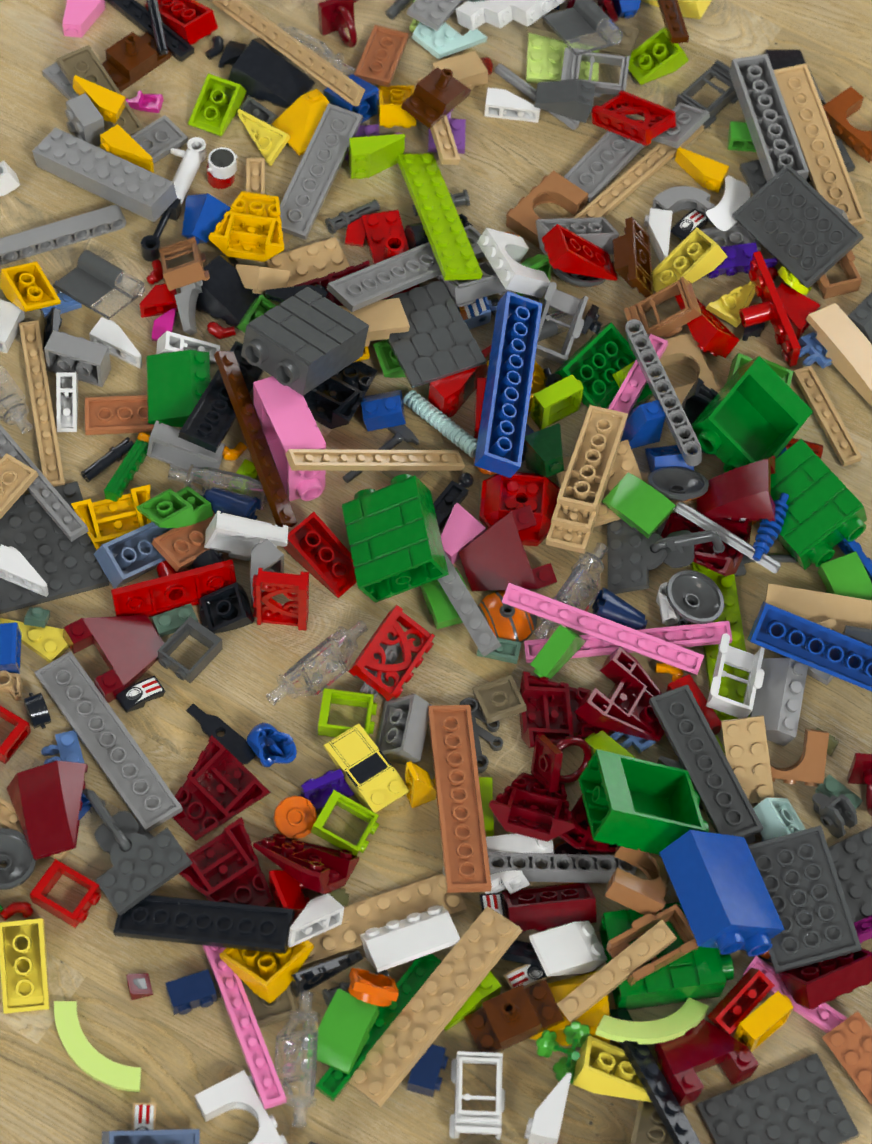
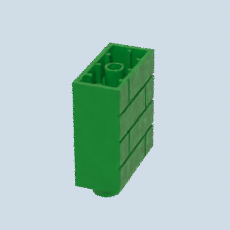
[691,356,813,472]
[759,439,867,570]
[342,474,449,603]
[578,749,709,855]
[599,902,734,1010]

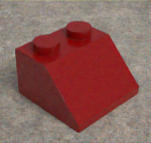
[269,870,310,923]

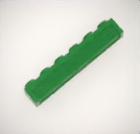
[104,440,148,502]

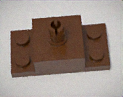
[101,32,171,92]
[401,67,471,129]
[612,217,654,298]
[464,979,564,1053]

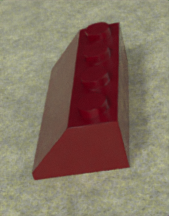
[502,883,597,933]
[779,948,872,1009]

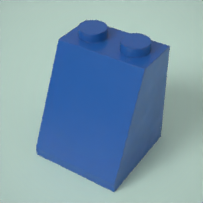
[323,74,379,123]
[0,622,22,674]

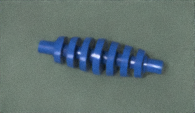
[752,493,789,561]

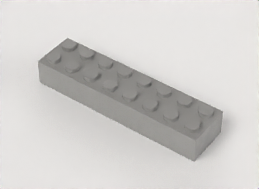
[729,54,809,182]
[32,127,177,222]

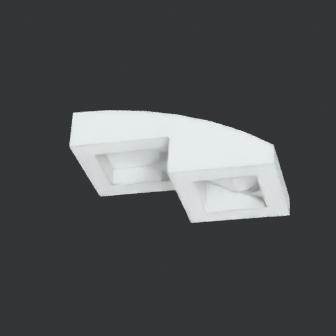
[485,870,530,894]

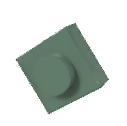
[24,607,50,628]

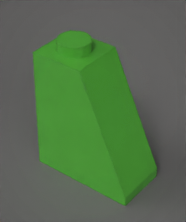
[530,624,586,679]

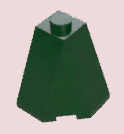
[524,423,564,478]

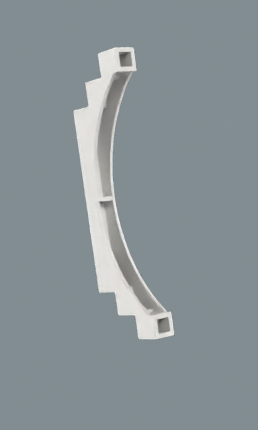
[456,0,565,31]

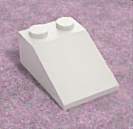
[529,921,608,977]
[524,1073,572,1144]

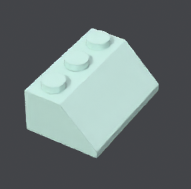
[753,797,806,841]

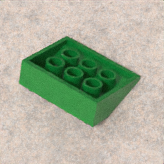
[554,322,636,408]
[146,350,210,428]

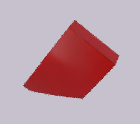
[345,217,365,247]

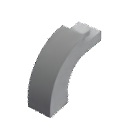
[652,186,716,226]

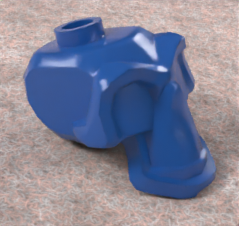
[247,723,297,767]

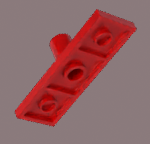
[362,210,420,299]
[739,251,801,367]
[111,559,236,617]

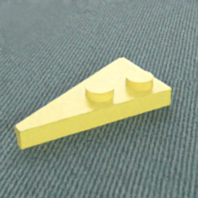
[237,109,290,166]
[706,281,756,328]
[0,618,69,663]

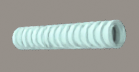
[403,390,478,458]

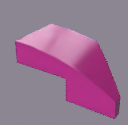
[126,90,164,113]
[151,308,177,341]

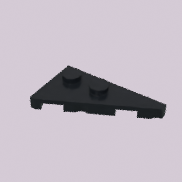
[292,950,363,998]

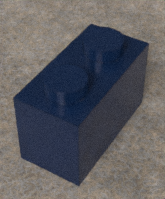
[165,969,217,1015]
[407,1044,449,1097]

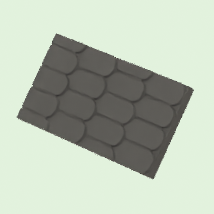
[382,280,486,388]

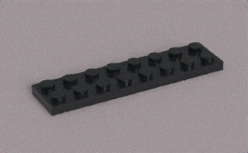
[178,341,264,453]
[113,895,295,954]

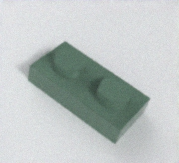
[152,603,198,637]
[477,638,522,664]
[815,774,863,809]

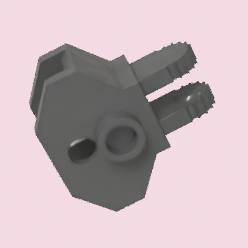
[812,792,858,838]

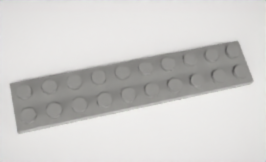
[327,225,485,312]
[35,651,183,832]

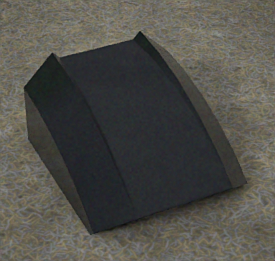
[198,582,254,634]

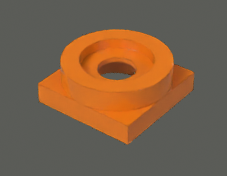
[348,967,399,1006]

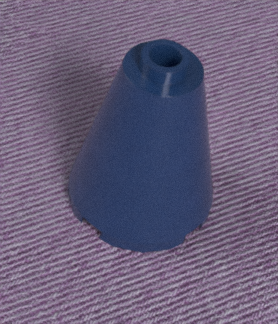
[203,487,262,520]
[592,588,647,630]

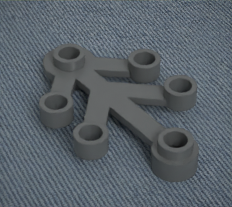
[459,697,503,773]

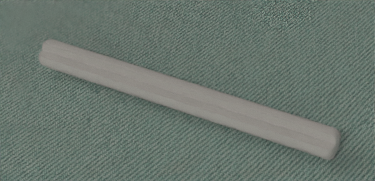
[495,63,580,130]
[675,501,781,573]

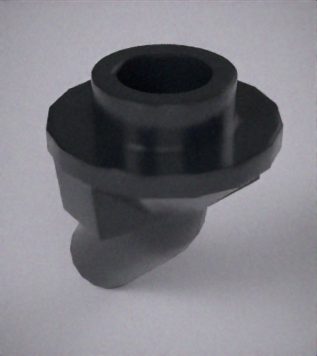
[543,368,563,387]

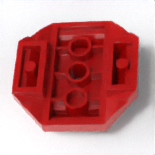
[479,472,561,546]

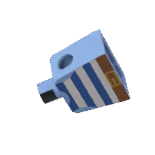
[457,296,499,329]

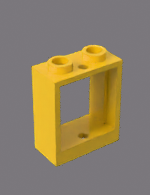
[733,991,794,1052]

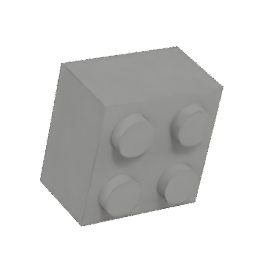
[65,93,105,146]

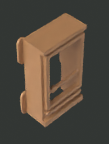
[159,236,210,291]
[816,250,862,299]
[624,276,702,347]
[606,904,698,986]

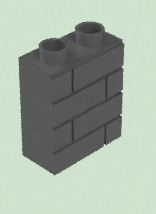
[241,287,369,396]

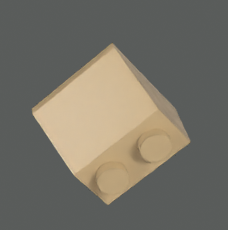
[235,264,290,295]

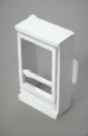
[204,511,288,561]
[706,633,765,718]
[449,1051,505,1140]

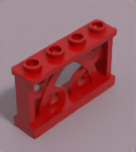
[592,90,676,146]
[252,568,309,631]
[348,605,435,701]

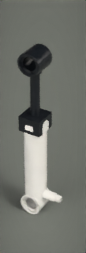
[141,137,206,262]

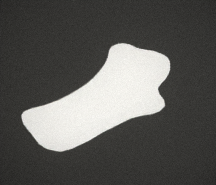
[706,176,750,231]

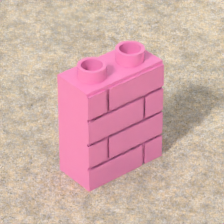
[253,376,326,502]

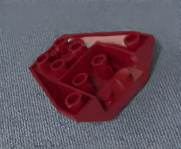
[253,834,359,894]

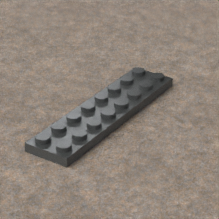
[649,684,763,838]

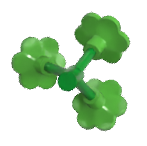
[536,1021,591,1084]

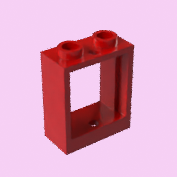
[0,706,31,764]
[30,859,101,928]

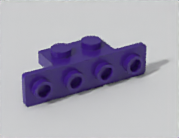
[703,242,778,278]
[298,769,354,811]

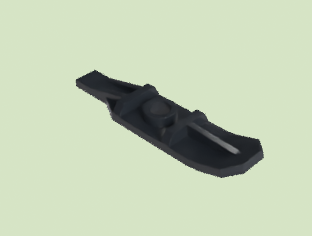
[186,703,256,764]

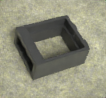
[158,617,223,684]

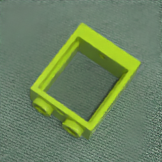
[530,374,584,430]
[318,688,377,737]
[311,790,379,856]

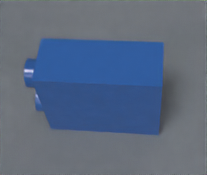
[659,830,785,957]

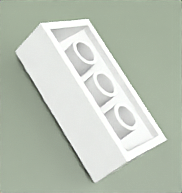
[360,905,460,972]

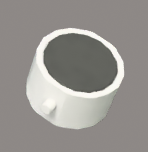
[207,147,238,179]

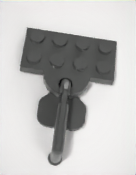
[607,519,725,594]
[86,790,192,916]

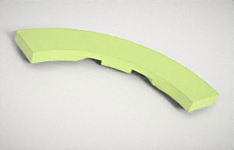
[595,997,709,1044]
[54,1001,141,1092]

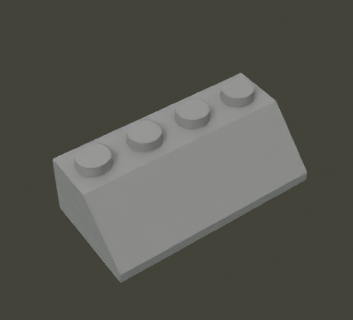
[536,217,620,255]
[750,658,808,746]

